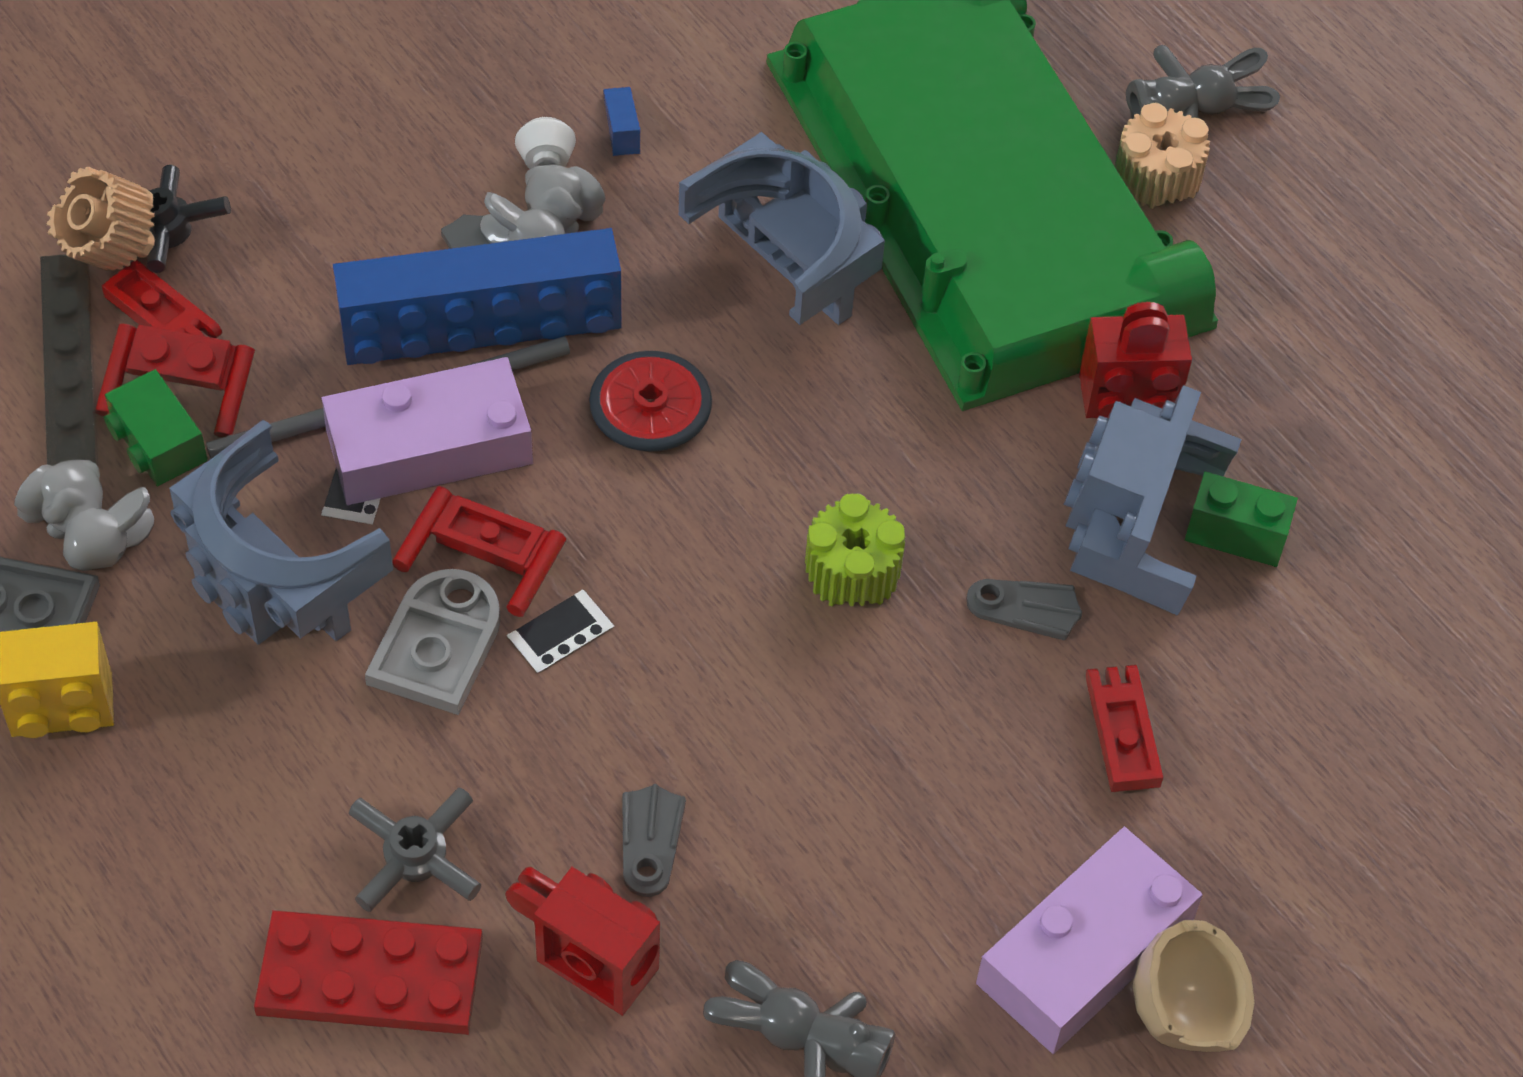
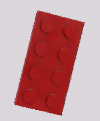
[254,910,483,1035]

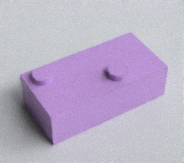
[321,357,533,505]
[976,826,1203,1054]

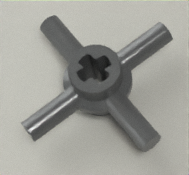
[349,787,481,912]

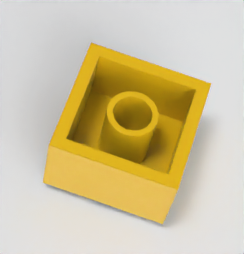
[0,621,114,738]

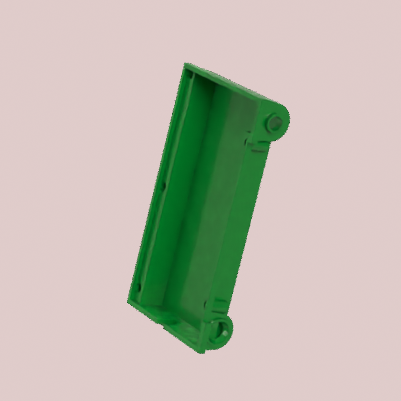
[766,0,1218,412]

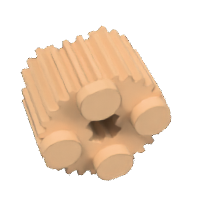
[1115,103,1210,209]
[47,167,155,271]

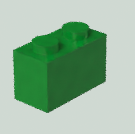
[104,369,208,487]
[1184,471,1298,567]

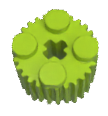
[805,494,905,607]

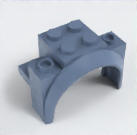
[678,132,885,325]
[1064,385,1242,616]
[169,420,393,645]

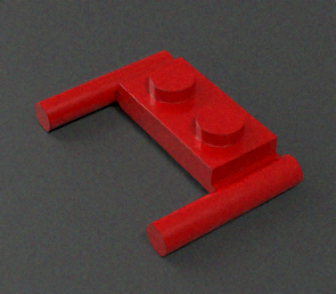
[95,323,255,438]
[392,486,566,617]

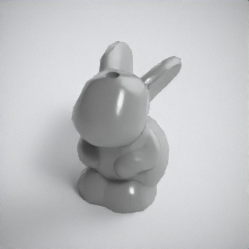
[480,165,606,243]
[14,460,154,571]

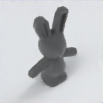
[1126,45,1280,119]
[703,960,895,1077]

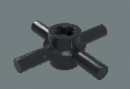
[147,165,231,273]

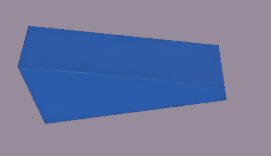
[603,87,640,156]

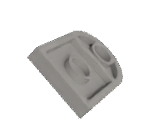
[365,569,500,715]

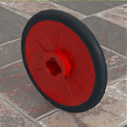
[589,351,712,452]

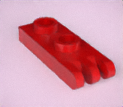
[101,260,223,338]
[1086,665,1164,792]

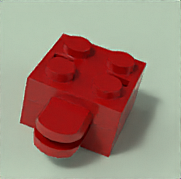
[1079,302,1192,418]
[505,866,660,1016]

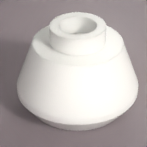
[515,117,576,169]

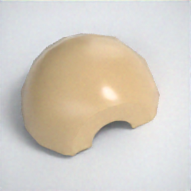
[1133,920,1255,1052]

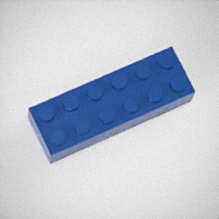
[333,228,622,365]

